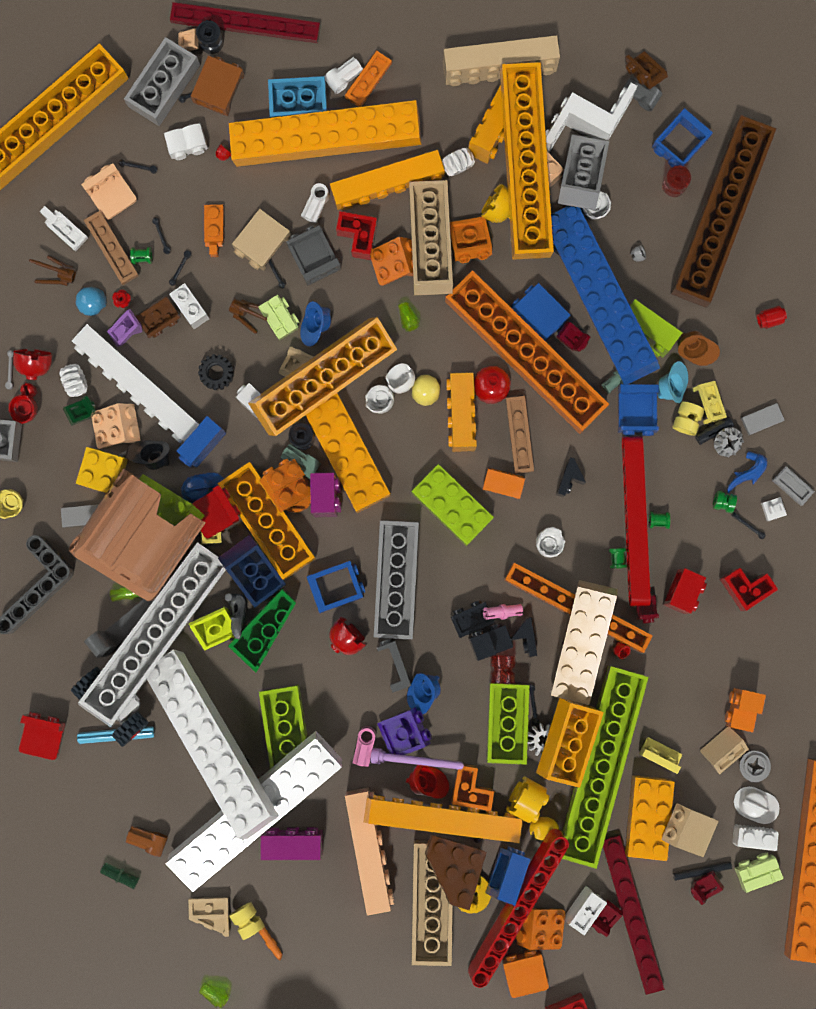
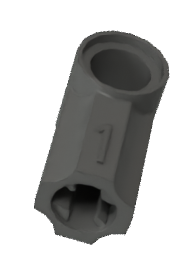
[624,76,662,111]

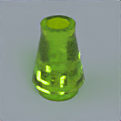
[398,302,420,332]
[199,982,230,1009]

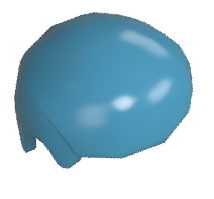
[75,287,106,316]

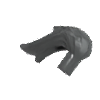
[225,594,246,639]

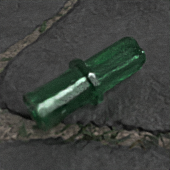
[100,863,140,890]

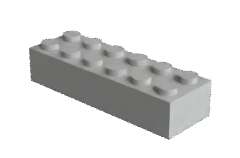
[374,521,419,639]

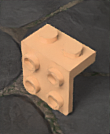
[81,163,137,220]
[92,403,141,449]

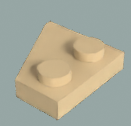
[188,897,230,937]

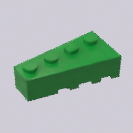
[228,588,296,673]

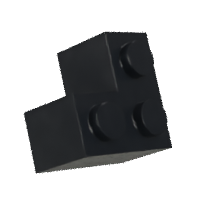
[468,623,513,661]

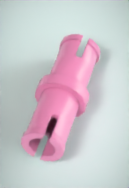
[483,604,523,620]

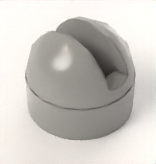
[631,245,646,262]

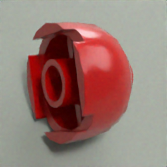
[13,349,52,380]
[474,366,511,404]
[329,617,367,655]

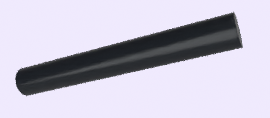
[673,861,732,881]

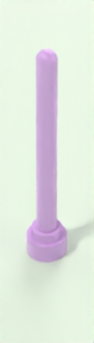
[371,748,464,769]

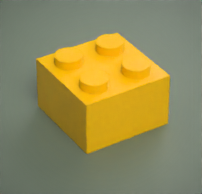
[75,447,128,493]

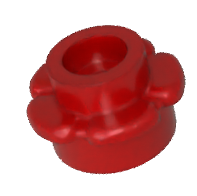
[112,290,131,308]

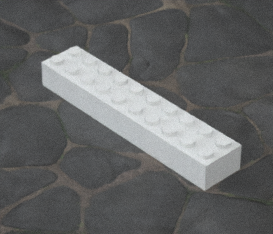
[78,542,226,727]
[147,649,279,839]
[166,731,342,892]

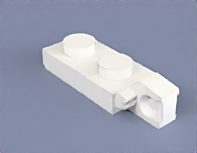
[40,206,88,252]

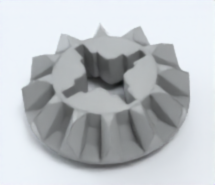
[714,427,744,458]
[739,751,771,782]

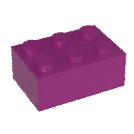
[310,473,341,517]
[261,827,323,860]

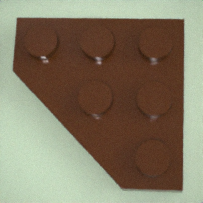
[425,835,487,910]

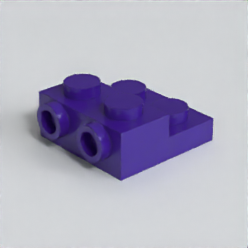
[377,707,431,755]

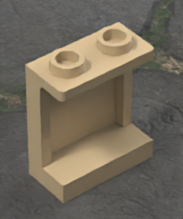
[232,209,291,271]
[662,803,718,857]

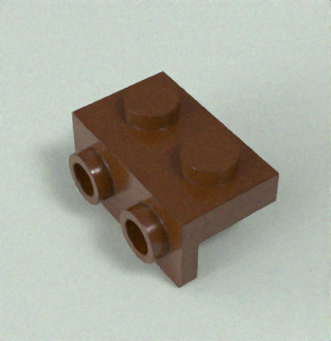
[625,51,668,90]
[135,296,180,338]

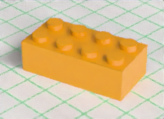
[536,698,604,788]
[625,775,675,861]

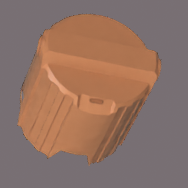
[69,469,205,601]

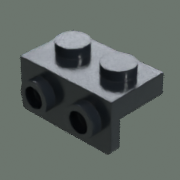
[450,599,495,638]

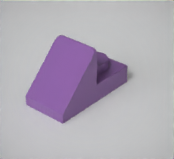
[107,309,142,347]

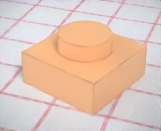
[178,29,198,51]

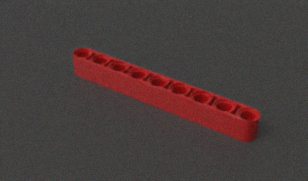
[622,436,651,606]
[468,829,569,988]

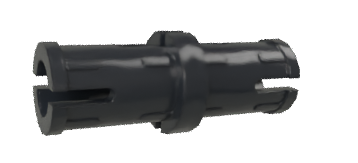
[695,416,734,445]

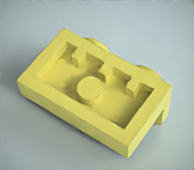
[639,737,682,774]

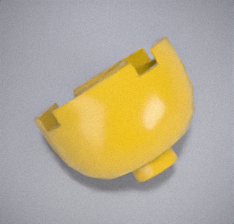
[481,184,510,223]

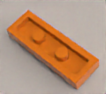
[345,51,392,107]

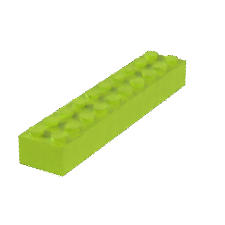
[562,666,649,869]

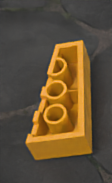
[446,373,477,452]

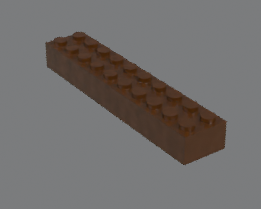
[671,115,776,308]

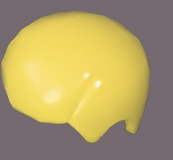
[412,375,440,406]
[0,489,23,519]

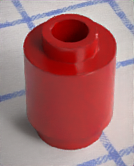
[756,305,787,329]

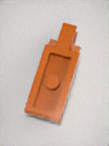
[204,205,224,257]

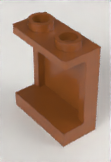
[191,56,245,116]

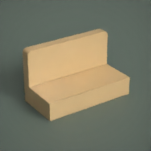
[700,727,749,774]

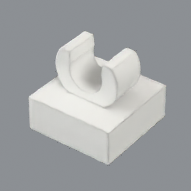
[761,497,787,521]

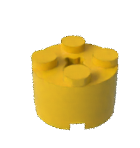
[506,776,550,823]

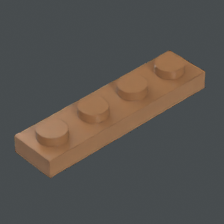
[84,211,139,285]
[505,396,534,474]

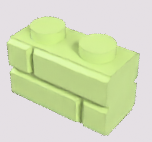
[259,295,300,341]
[735,853,783,893]

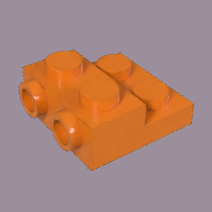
[450,217,492,263]
[260,458,311,513]

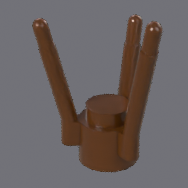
[29,255,76,286]
[229,298,267,334]

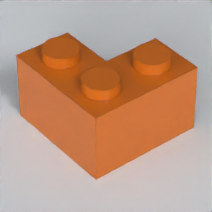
[725,688,766,732]
[451,764,494,811]

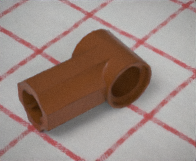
[126,826,168,857]

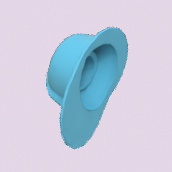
[658,361,688,403]

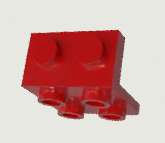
[192,485,241,539]
[19,712,66,760]

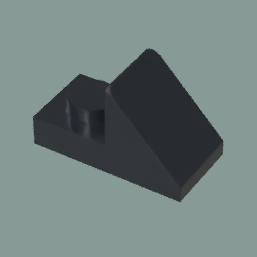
[556,457,586,497]
[511,617,537,657]

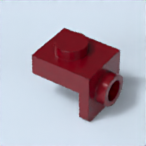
[556,322,591,352]
[636,595,659,624]
[691,871,724,905]
[592,900,623,937]

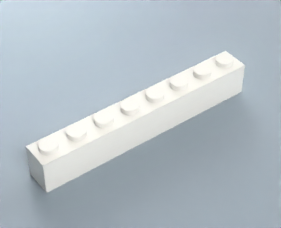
[72,324,199,443]

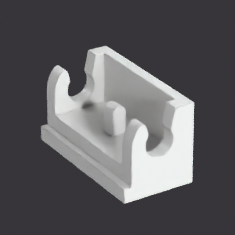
[564,886,607,936]

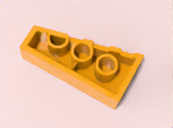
[469,85,504,164]

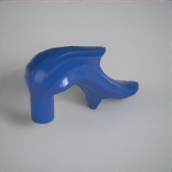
[727,451,767,493]

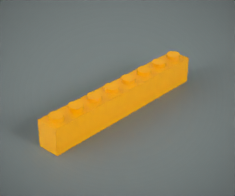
[363,795,522,843]

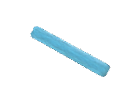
[77,726,155,744]

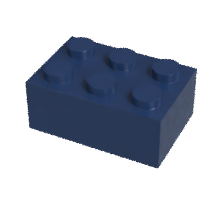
[218,535,286,608]

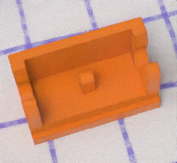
[483,467,525,499]

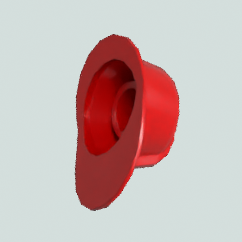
[406,765,449,799]

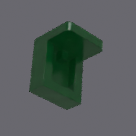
[63,395,96,426]

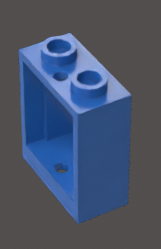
[652,108,713,171]
[307,561,366,613]
[485,846,530,905]

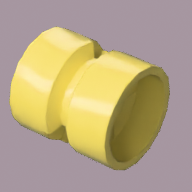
[672,402,705,436]
[229,902,265,940]

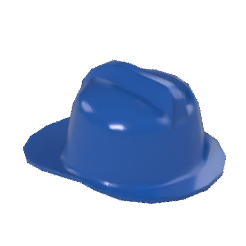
[300,301,331,347]
[181,473,224,504]
[407,673,441,714]

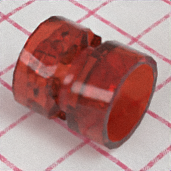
[662,165,691,197]
[490,655,516,684]

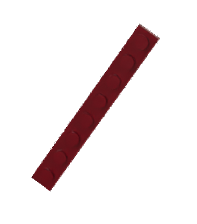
[170,2,320,44]
[602,835,665,995]

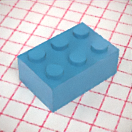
[268,76,327,118]

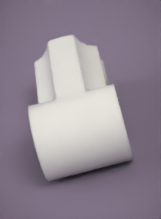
[325,57,363,94]
[301,183,330,223]

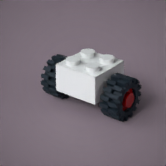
[71,667,149,747]

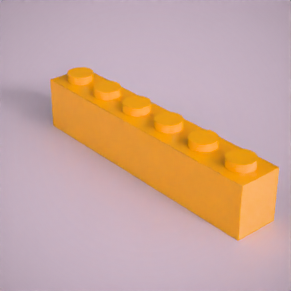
[330,150,445,210]

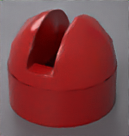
[215,144,231,161]
[20,383,37,398]
[613,642,631,659]

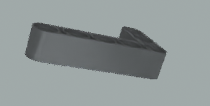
[0,535,74,634]
[84,582,167,658]

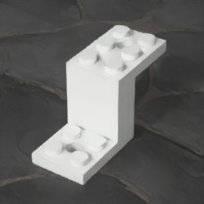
[545,83,638,153]

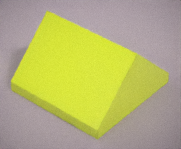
[189,607,234,651]

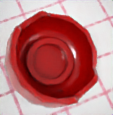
[9,394,38,424]

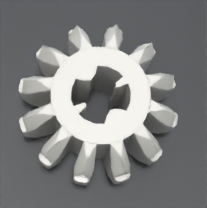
[442,148,475,176]
[60,364,88,397]
[528,723,551,756]

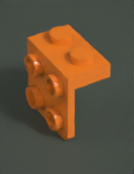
[371,237,413,286]
[516,906,565,950]
[502,950,549,998]

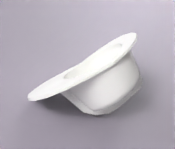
[734,786,780,824]

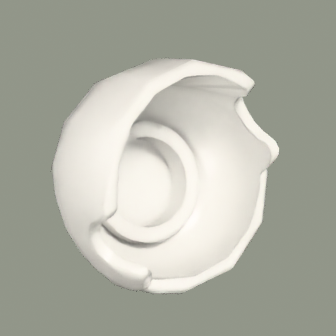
[582,191,611,219]
[386,363,415,394]
[365,385,394,414]
[536,527,565,558]

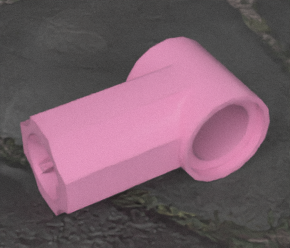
[352,726,376,767]

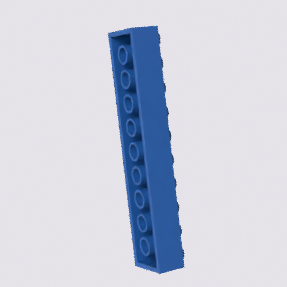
[551,206,660,386]

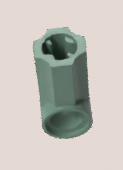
[281,444,321,479]

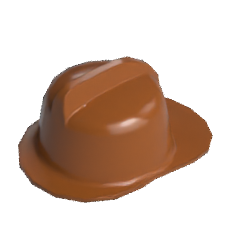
[678,331,720,366]

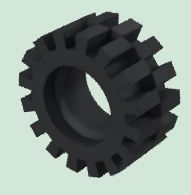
[198,354,234,391]

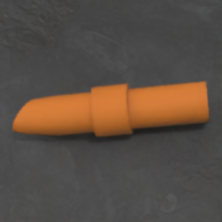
[259,927,283,961]

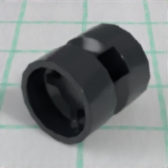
[196,20,224,54]
[288,423,315,451]

